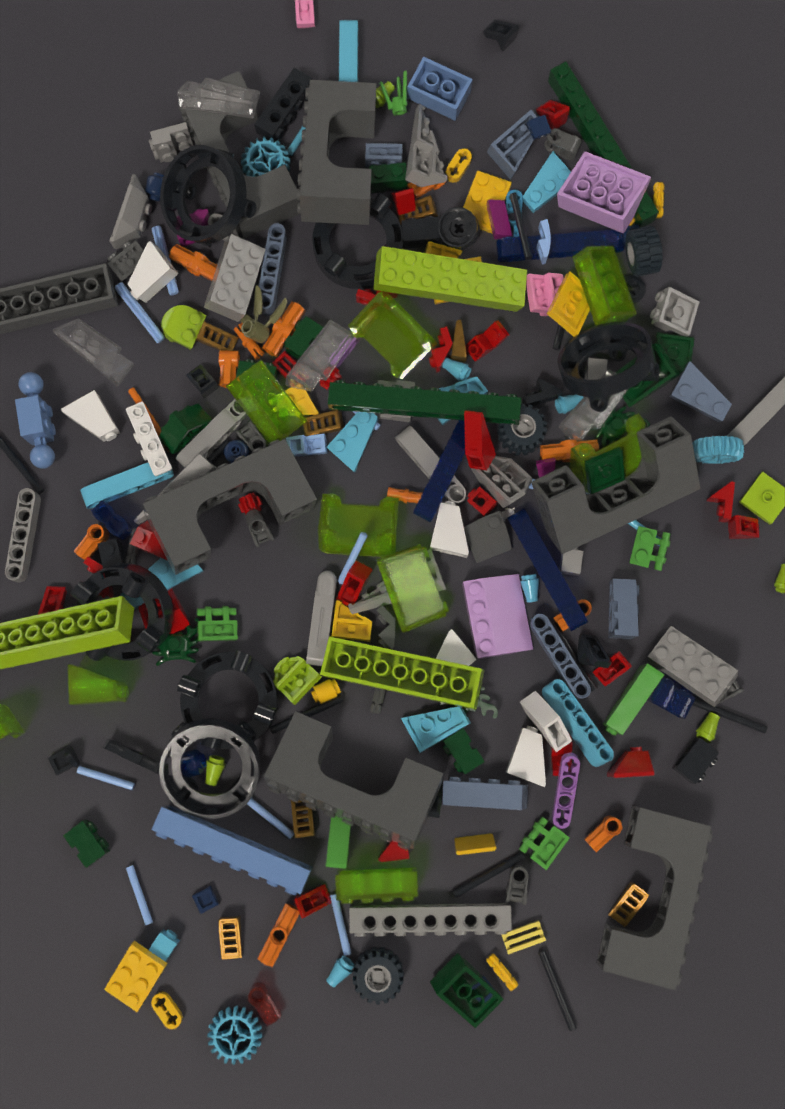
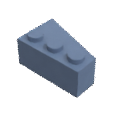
[487,110,537,180]
[669,361,732,422]
[608,579,639,639]

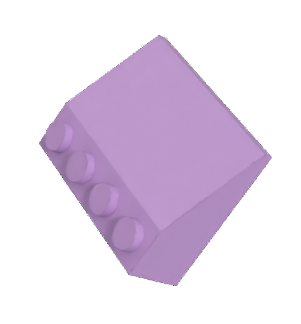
[557,152,651,233]
[462,574,533,660]

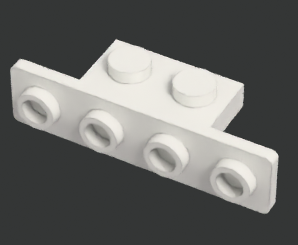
[126,402,172,477]

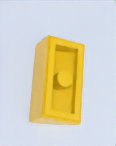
[454,833,496,855]

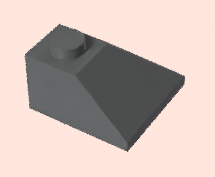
[464,511,512,563]

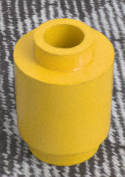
[311,679,341,704]

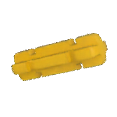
[653,182,664,218]
[486,953,518,991]

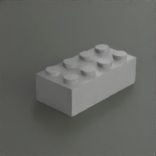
[204,234,265,322]
[648,626,738,707]

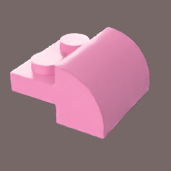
[526,273,564,316]

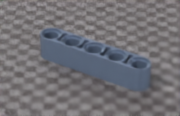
[259,223,287,316]
[530,614,591,699]

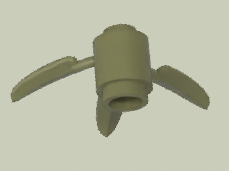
[240,285,287,343]

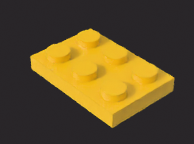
[463,170,512,234]
[546,271,597,337]
[104,940,168,1012]

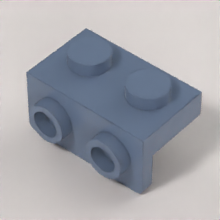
[365,143,402,167]

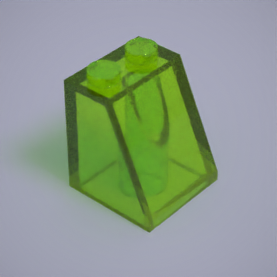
[68,664,129,706]

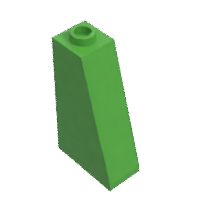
[603,663,664,736]
[326,816,351,869]

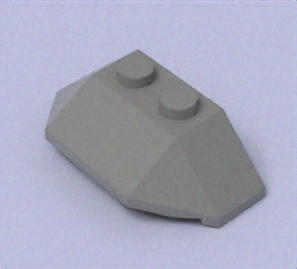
[109,174,152,249]
[471,456,532,508]

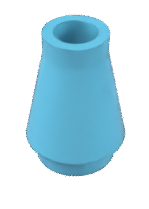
[442,358,471,381]
[555,394,584,414]
[520,574,539,602]
[326,956,355,987]

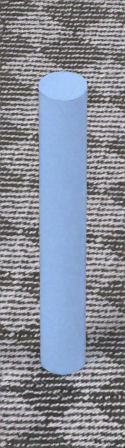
[337,532,368,584]
[77,766,135,791]
[247,798,294,839]
[126,865,153,925]
[330,893,351,956]

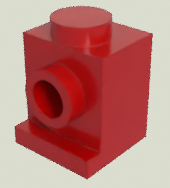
[467,486,498,517]

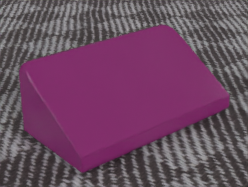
[486,199,512,239]

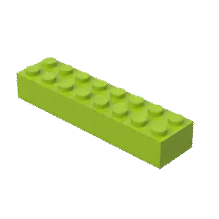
[374,246,527,312]
[0,596,134,669]
[320,636,484,710]

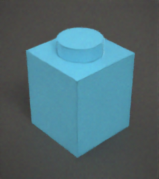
[149,929,180,962]

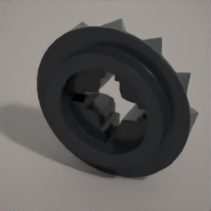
[615,275,646,305]

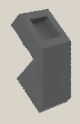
[377,605,395,650]

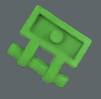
[629,526,671,571]
[197,606,238,641]
[519,817,570,870]

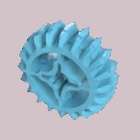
[241,137,291,177]
[692,435,744,464]
[207,1006,263,1065]

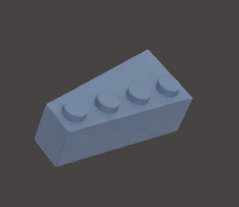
[442,777,528,810]

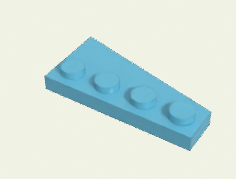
[120,558,203,609]

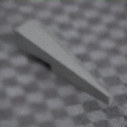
[405,104,448,187]
[133,452,217,524]
[348,549,446,614]

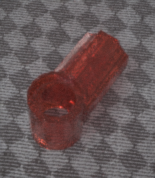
[248,983,282,1026]

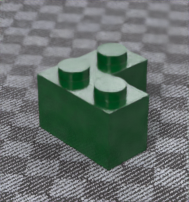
[159,404,213,454]

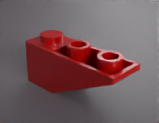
[464,410,496,471]

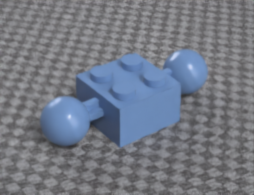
[15,372,56,469]

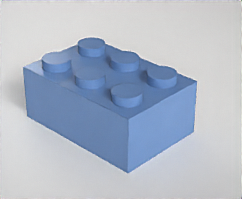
[407,57,473,121]

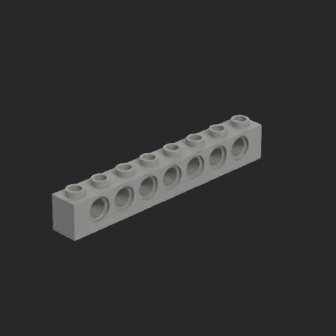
[349,903,512,937]

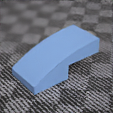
[536,219,551,264]
[286,434,328,456]

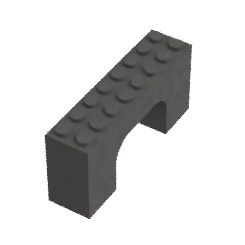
[178,71,300,239]
[296,80,376,225]
[531,416,700,554]
[143,439,317,575]
[264,711,443,850]
[596,805,713,990]

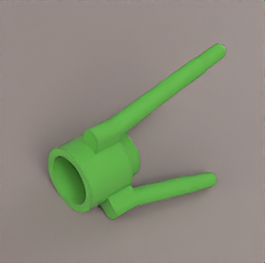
[379,70,408,116]

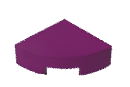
[536,458,556,478]

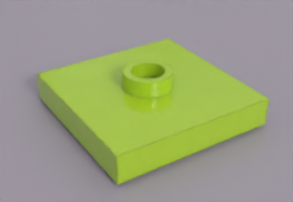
[739,471,785,525]

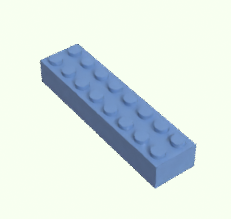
[152,805,313,895]

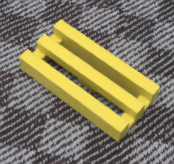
[502,920,546,954]

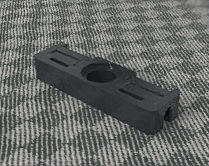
[103,739,160,774]

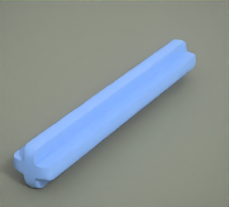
[151,226,179,295]
[115,282,165,343]

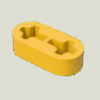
[446,149,472,183]
[151,991,183,1029]

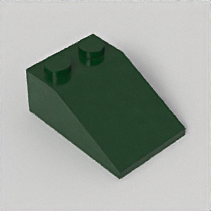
[610,343,681,408]
[430,953,504,1029]

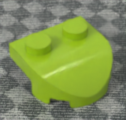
[161,305,206,350]
[273,656,322,705]

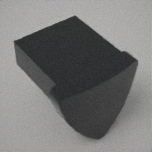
[48,745,80,776]

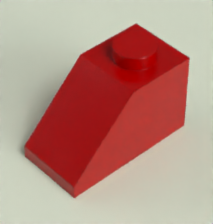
[336,560,373,606]

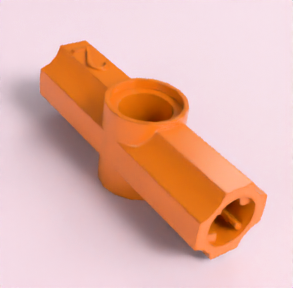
[169,244,217,281]
[262,301,305,357]
[540,440,599,462]
[258,903,300,967]

